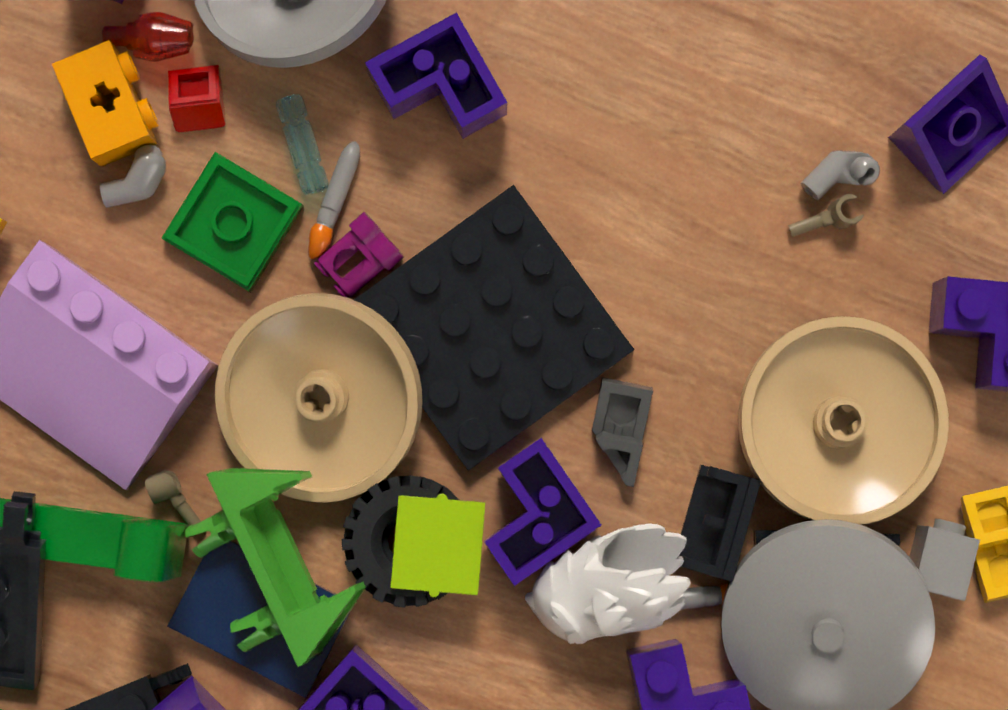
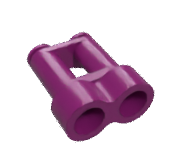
[314,212,404,298]

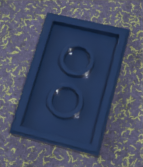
[167,540,352,698]

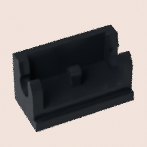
[679,465,761,582]

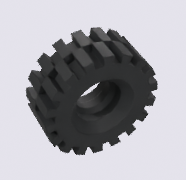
[342,476,459,608]

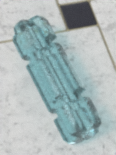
[276,94,329,195]

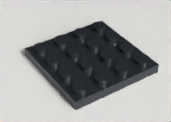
[354,185,635,471]

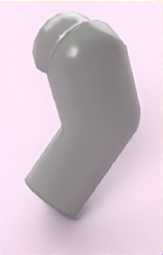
[100,144,166,208]
[800,150,880,201]

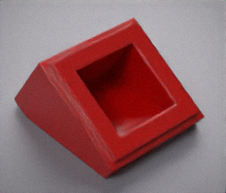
[168,65,226,132]

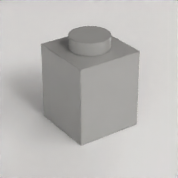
[909,518,980,601]

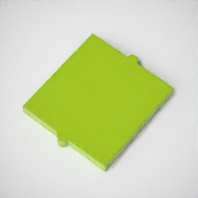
[391,494,486,597]

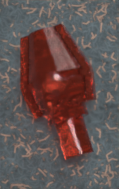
[102,12,194,62]

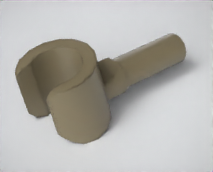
[788,194,864,237]
[145,470,201,526]

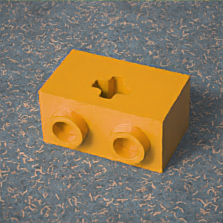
[52,40,159,167]

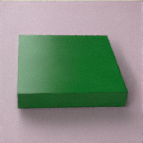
[161,152,304,293]

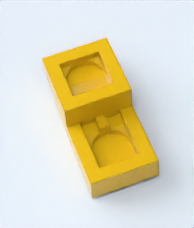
[960,486,1008,603]

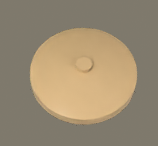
[215,293,422,502]
[738,316,949,525]

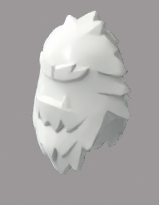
[525,524,690,644]

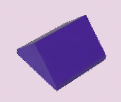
[888,55,1008,194]

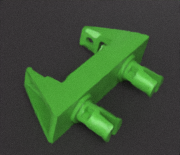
[185,468,366,667]

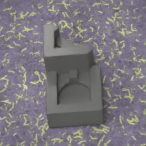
[592,377,653,487]

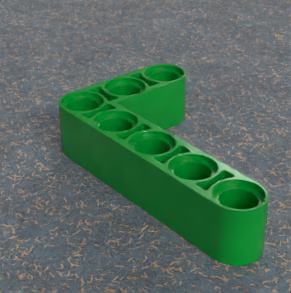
[0,498,188,582]

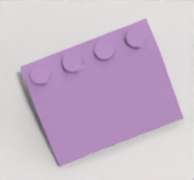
[0,240,218,490]

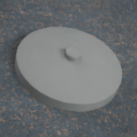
[194,0,386,68]
[721,519,935,710]

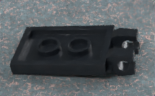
[0,491,46,690]

